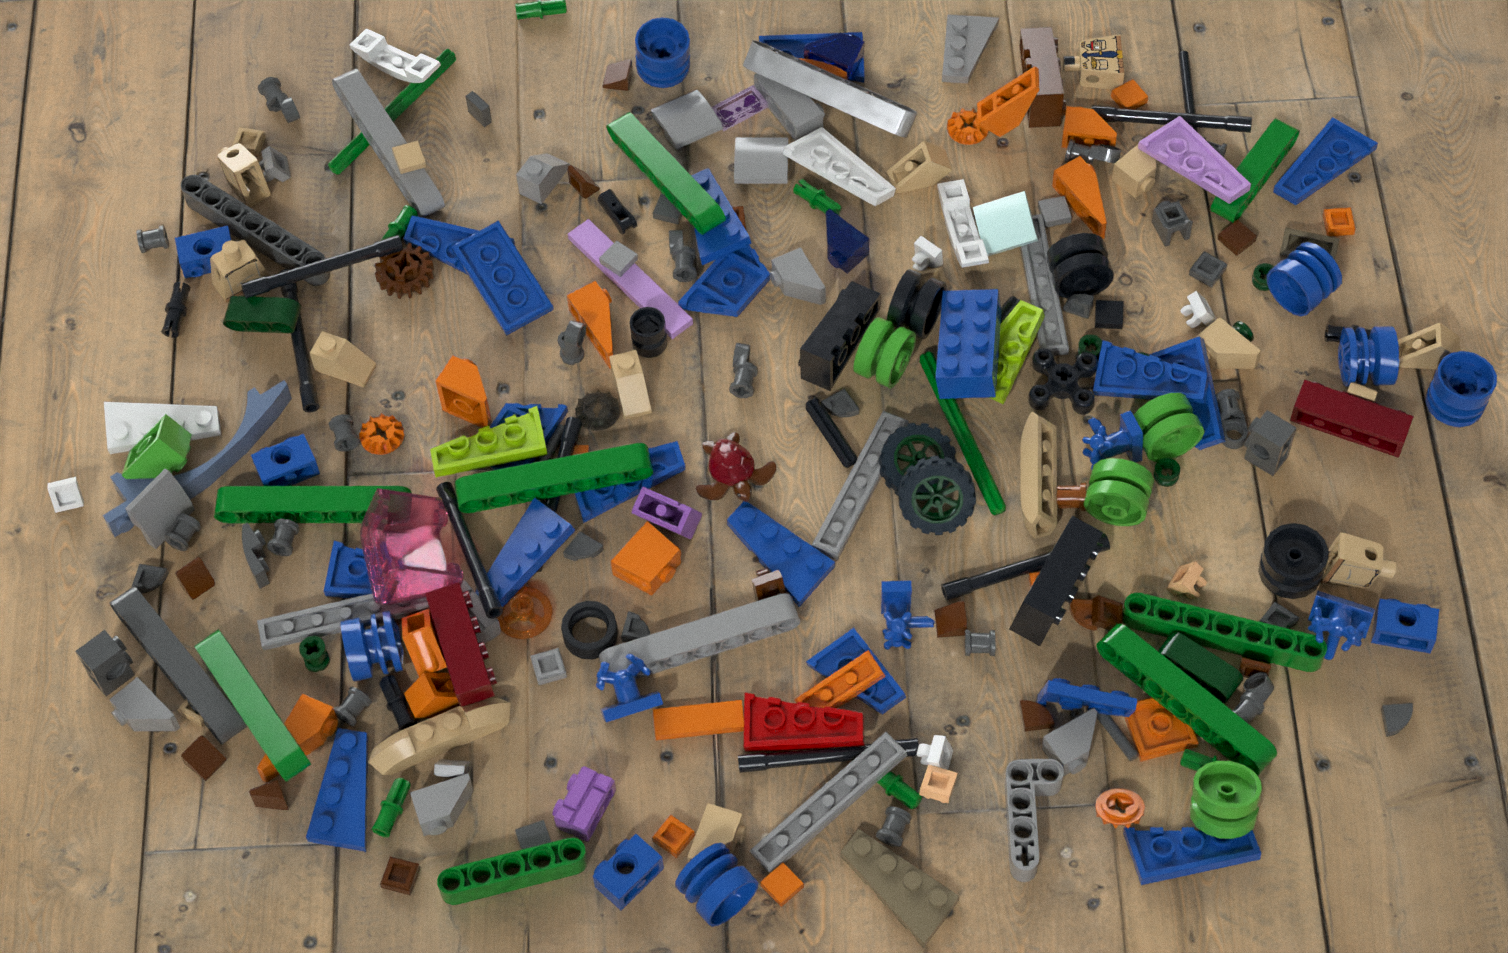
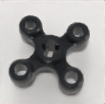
[1028,348,1098,415]

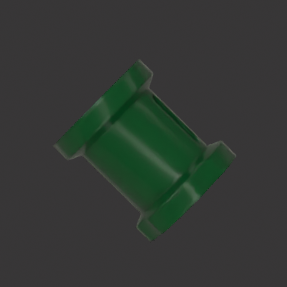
[299,636,330,672]

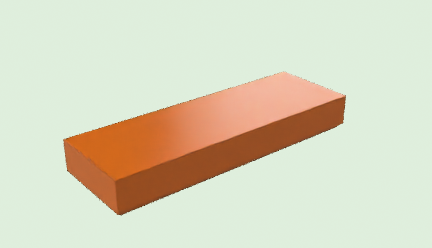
[794,650,886,708]
[653,700,744,741]

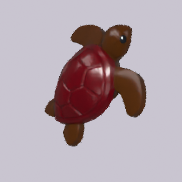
[696,432,776,502]

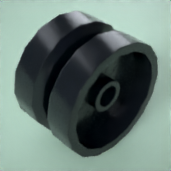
[1046,233,1114,299]
[887,269,947,339]
[1258,523,1329,599]

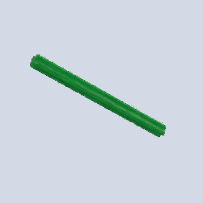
[328,49,456,175]
[919,351,1006,516]

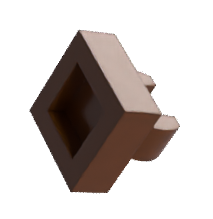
[751,568,786,601]

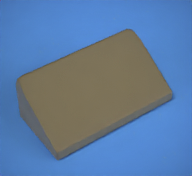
[1280,228,1340,260]

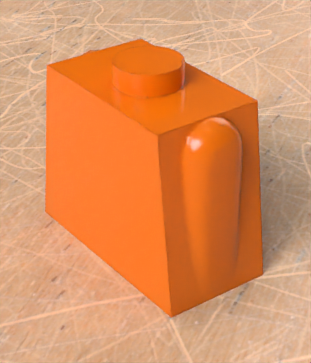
[611,521,682,595]
[402,609,447,677]

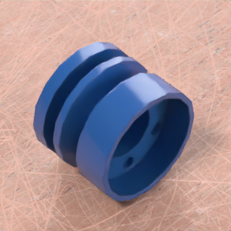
[635,17,690,88]
[1267,242,1342,316]
[1338,326,1399,387]
[1426,351,1497,427]
[340,610,404,682]
[675,842,759,927]

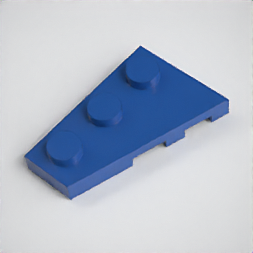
[806,628,906,715]
[1036,678,1137,717]

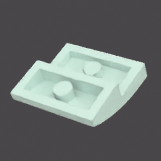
[973,191,1038,256]

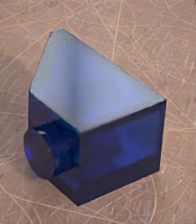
[804,32,865,80]
[826,209,870,274]

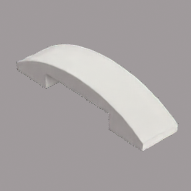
[350,29,441,83]
[937,179,989,268]

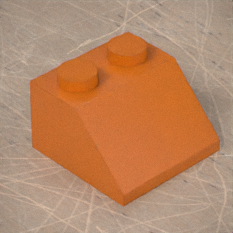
[436,356,492,428]

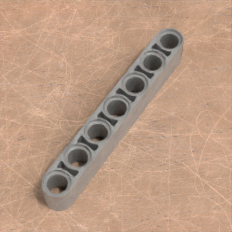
[743,40,917,138]
[332,69,445,218]
[599,594,801,685]

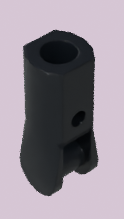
[597,189,637,235]

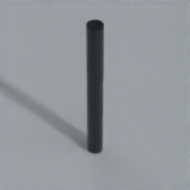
[1178,51,1198,133]

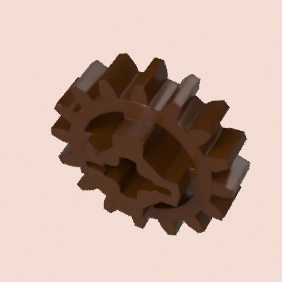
[375,243,434,299]

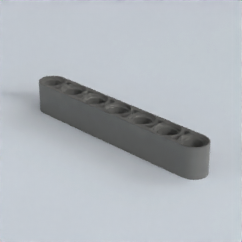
[180,175,330,286]
[109,586,247,745]

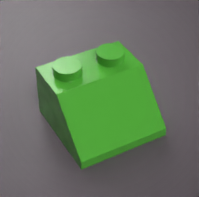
[121,414,192,479]

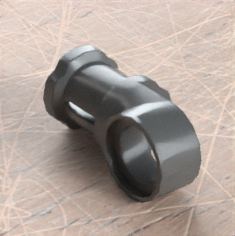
[258,77,300,124]
[1065,139,1121,165]
[669,230,697,282]
[557,320,586,365]
[729,343,758,398]
[1216,389,1248,449]
[1232,672,1274,725]

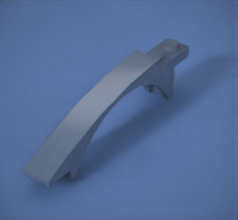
[103,381,292,537]

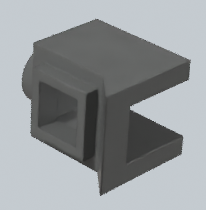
[1152,201,1193,247]

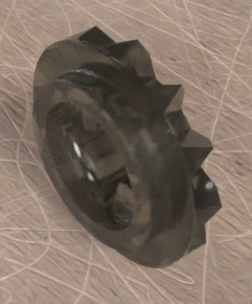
[575,389,620,431]

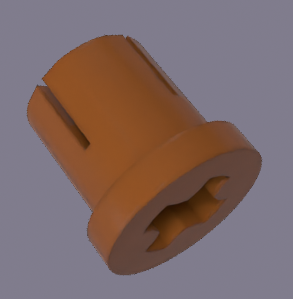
[1057,483,1087,511]

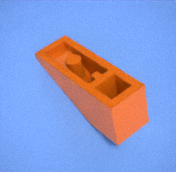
[977,66,1040,137]
[1052,156,1107,239]
[567,281,614,369]
[257,694,338,783]

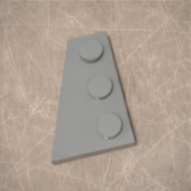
[942,15,999,84]

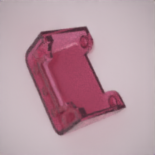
[360,488,464,606]

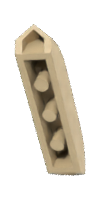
[1020,412,1057,539]
[368,698,511,775]

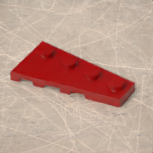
[743,692,865,752]

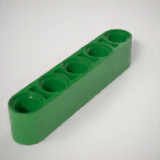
[1210,118,1300,223]
[437,838,588,905]

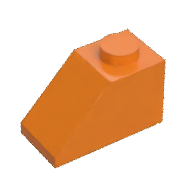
[1062,106,1117,148]
[404,672,460,718]

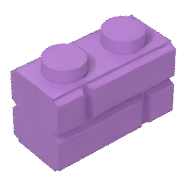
[632,487,702,539]
[553,766,616,842]

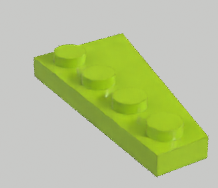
[990,300,1045,405]
[430,406,548,477]

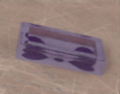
[712,85,768,131]

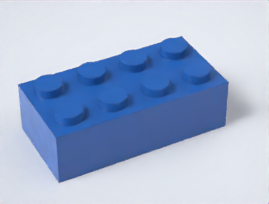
[935,289,1002,399]

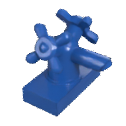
[1082,410,1143,470]
[881,581,935,650]
[1308,591,1375,660]
[596,654,663,722]

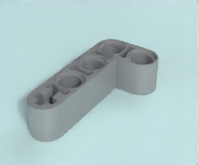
[1004,759,1064,882]

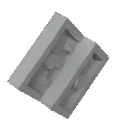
[651,90,723,149]
[734,137,788,184]
[125,469,195,549]

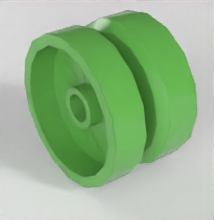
[853,317,916,389]
[1134,393,1205,462]
[1084,458,1154,526]
[1190,761,1262,839]

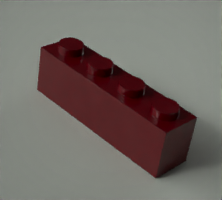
[1290,380,1414,458]
[425,582,497,707]

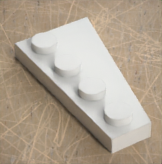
[783,127,896,206]
[104,402,221,454]

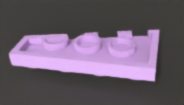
[1138,116,1251,204]

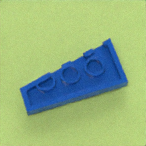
[691,168,752,265]
[1149,336,1226,450]
[574,441,686,523]
[727,501,835,607]

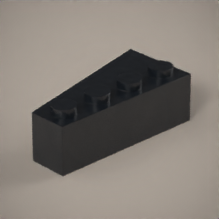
[798,281,881,391]
[1009,516,1103,646]

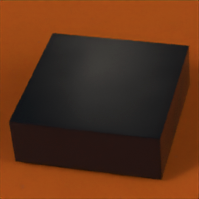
[1094,300,1124,330]

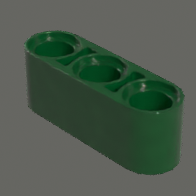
[223,296,301,334]
[1158,632,1244,704]

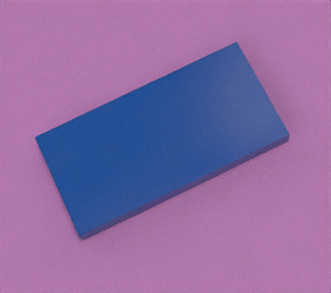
[451,220,554,336]

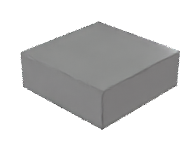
[1038,196,1072,228]
[599,241,638,277]
[530,648,567,685]
[434,759,470,777]

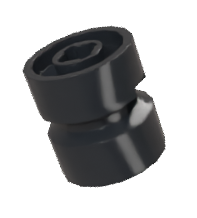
[629,307,668,358]

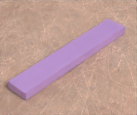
[568,219,693,339]

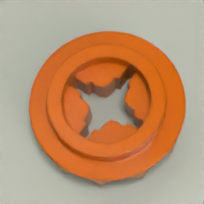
[947,108,989,145]
[359,413,404,455]
[1095,788,1145,829]

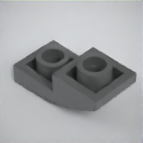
[242,522,270,589]

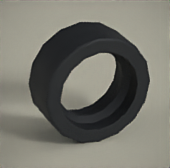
[561,601,618,660]

